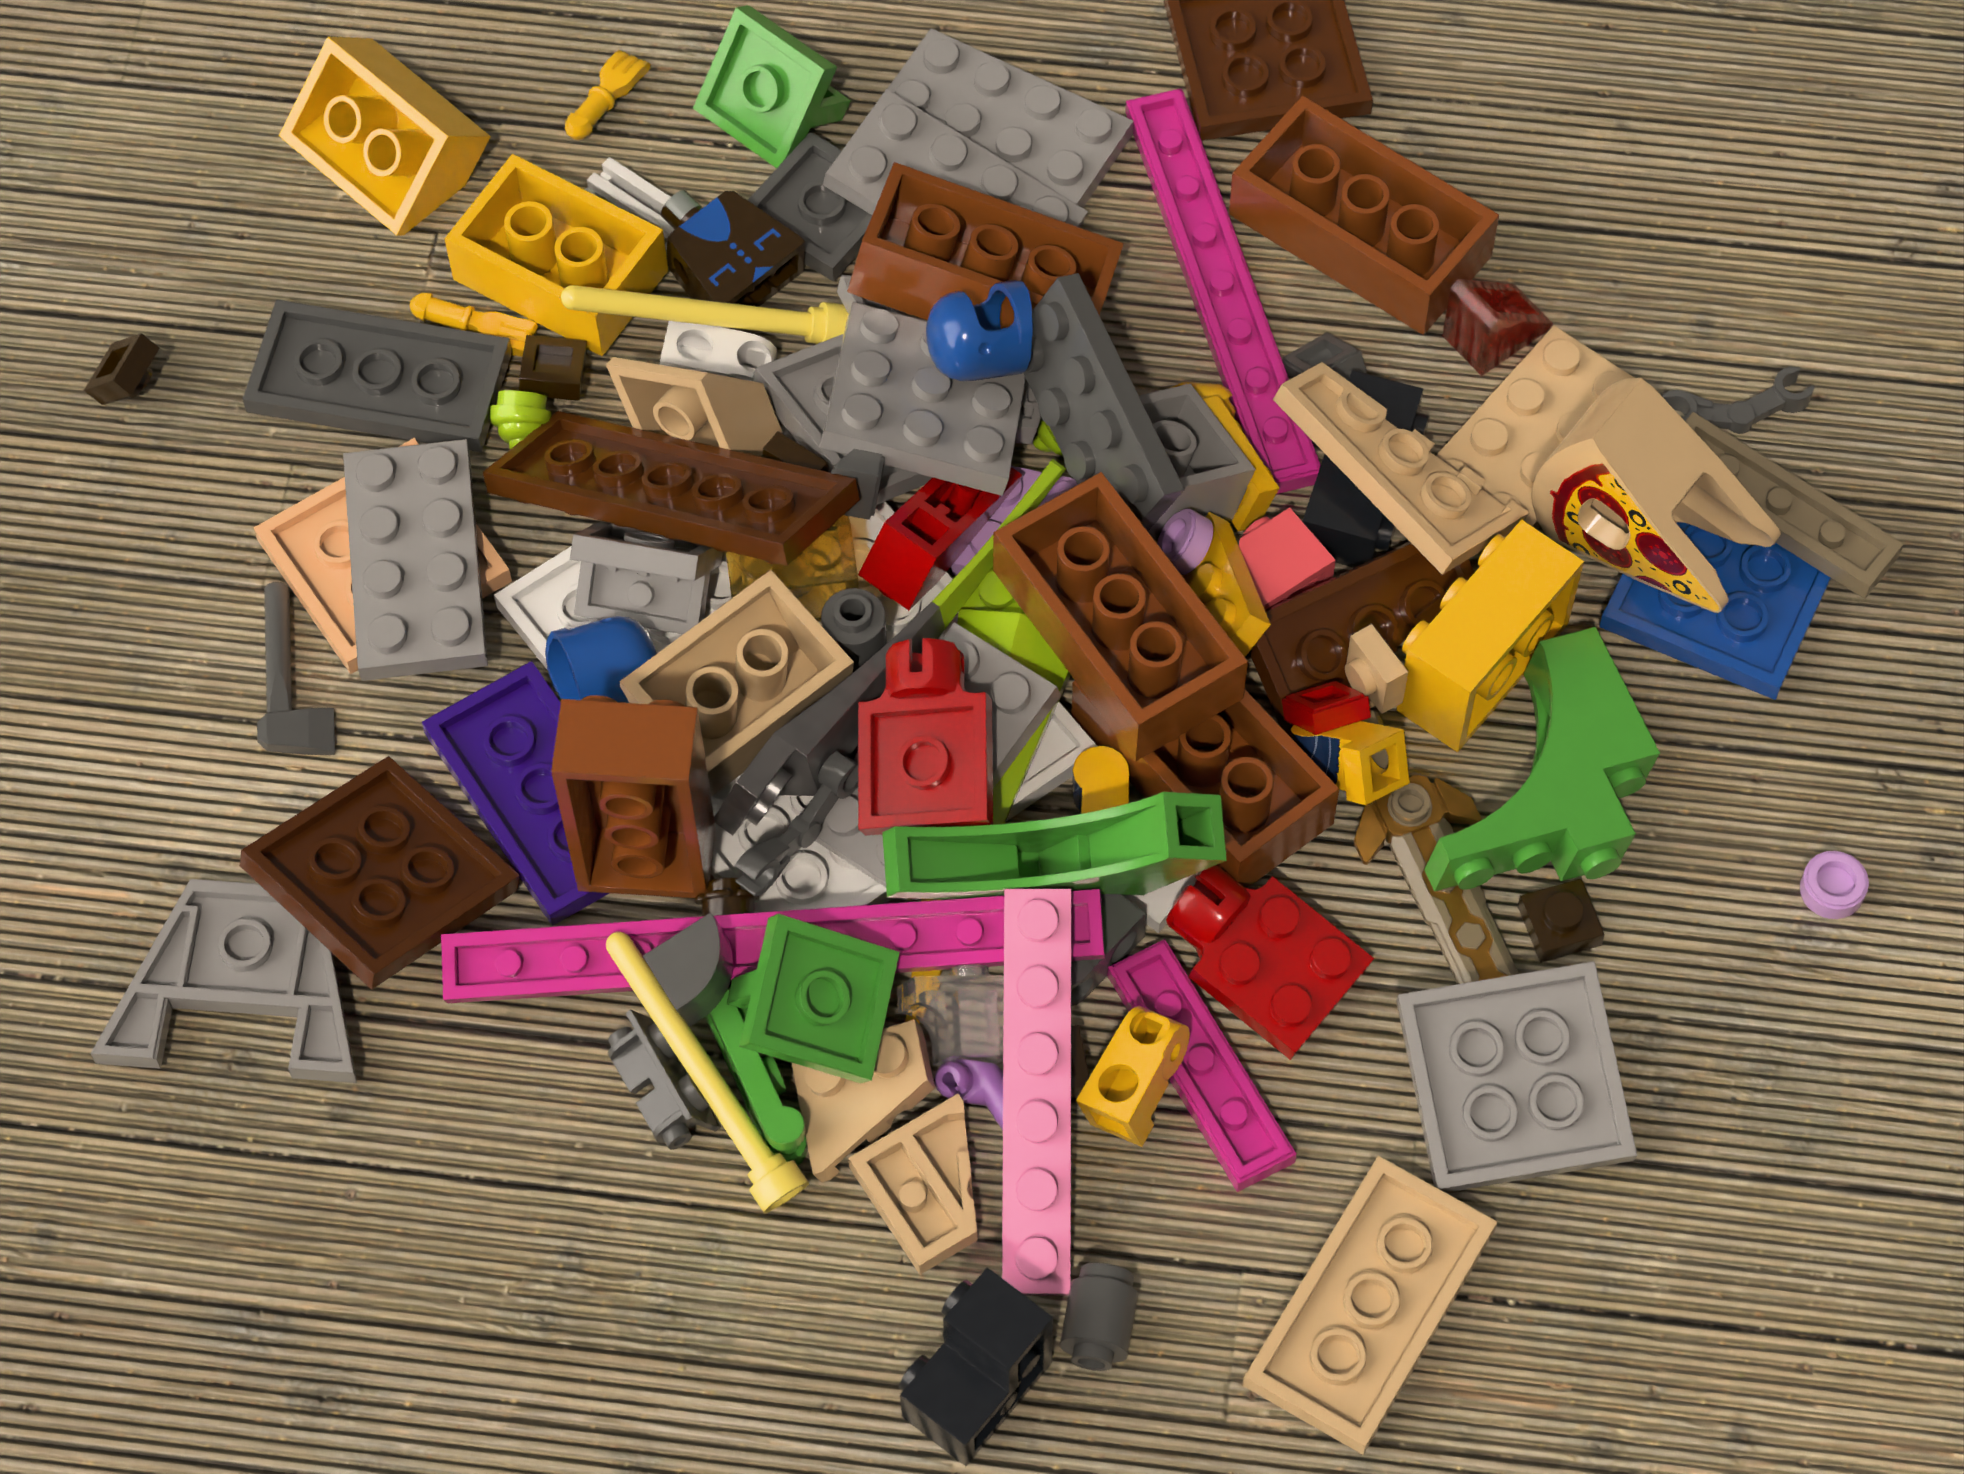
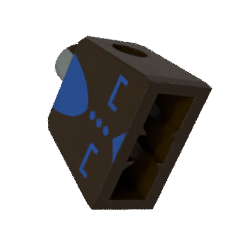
[661,190,805,329]

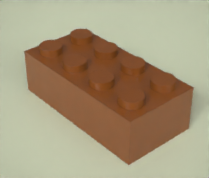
[1229,95,1499,335]
[847,162,1124,329]
[993,472,1248,761]
[1072,681,1339,888]
[551,695,716,898]

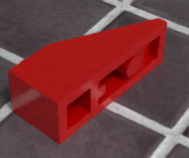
[858,467,1022,611]

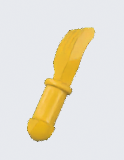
[565,50,651,140]
[410,293,538,357]

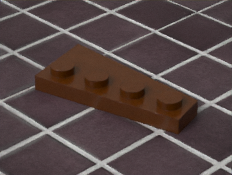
[1249,542,1475,738]

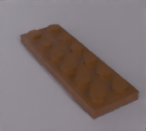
[483,411,860,566]

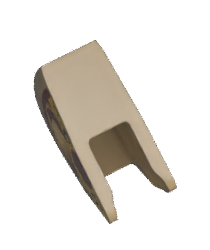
[1532,378,1781,613]

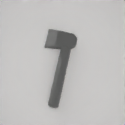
[257,581,335,755]

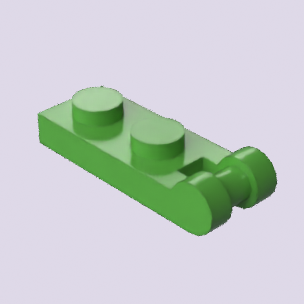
[705,988,808,1166]

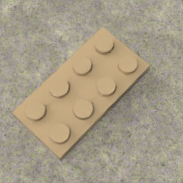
[1436,325,1634,538]
[1243,1156,1497,1455]

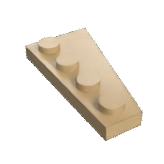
[1273,362,1530,575]

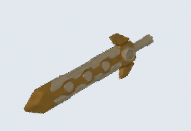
[1353,711,1519,984]

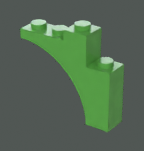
[1424,627,1660,892]
[882,792,1227,900]

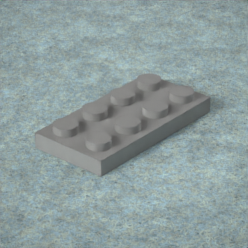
[887,28,1134,208]
[823,89,1088,228]
[343,439,488,681]
[815,622,1061,902]

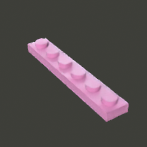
[1002,889,1071,1296]

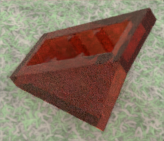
[1442,279,1553,376]

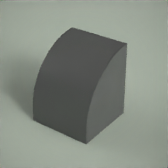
[643,912,733,1026]

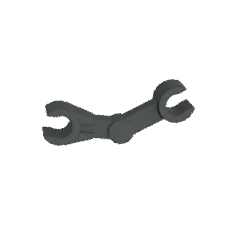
[1662,366,1815,434]
[735,751,858,897]

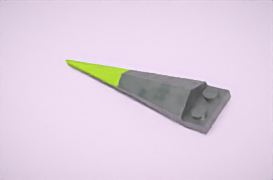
[714,459,1066,836]

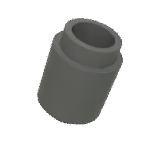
[821,588,887,673]
[1060,1263,1138,1371]

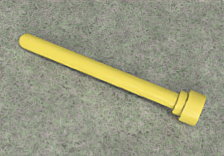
[561,285,848,345]
[606,932,809,1213]

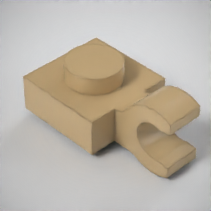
[1345,624,1408,714]

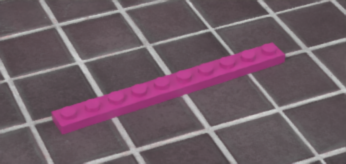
[441,889,1105,1004]

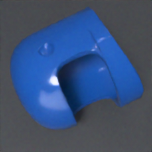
[926,280,1033,381]
[545,616,657,703]

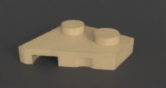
[792,1019,935,1183]
[848,1094,977,1275]

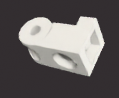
[660,321,778,381]

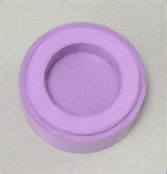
[1157,509,1213,575]
[1800,851,1869,919]

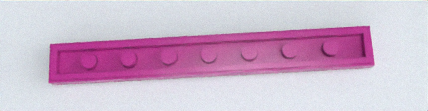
[1125,88,1321,494]

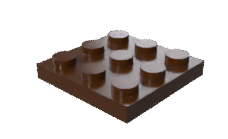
[1164,0,1373,141]
[240,756,520,990]

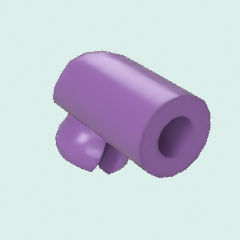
[935,1059,1003,1130]

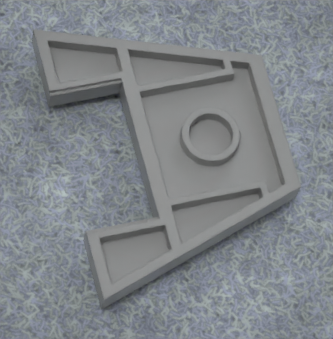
[90,879,357,1083]

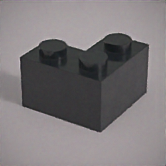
[899,1267,1053,1467]

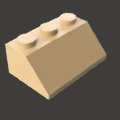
[620,570,854,797]

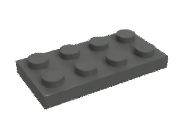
[1023,273,1185,531]
[242,299,512,452]

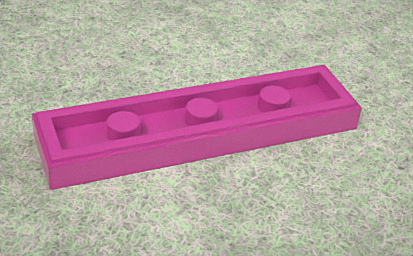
[1107,939,1297,1192]

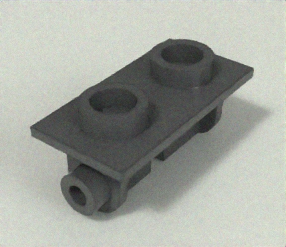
[608,1009,720,1150]

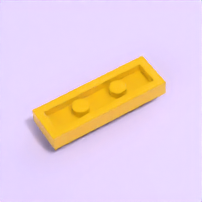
[1182,512,1271,657]

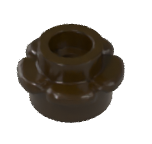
[695,878,760,916]

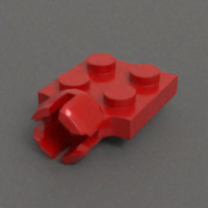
[858,638,993,836]
[1166,865,1374,1060]

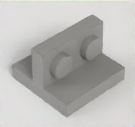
[570,521,723,634]

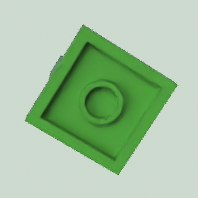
[693,5,851,168]
[727,914,900,1084]

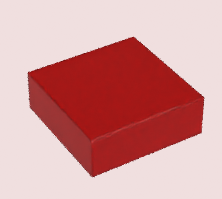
[1282,681,1371,735]

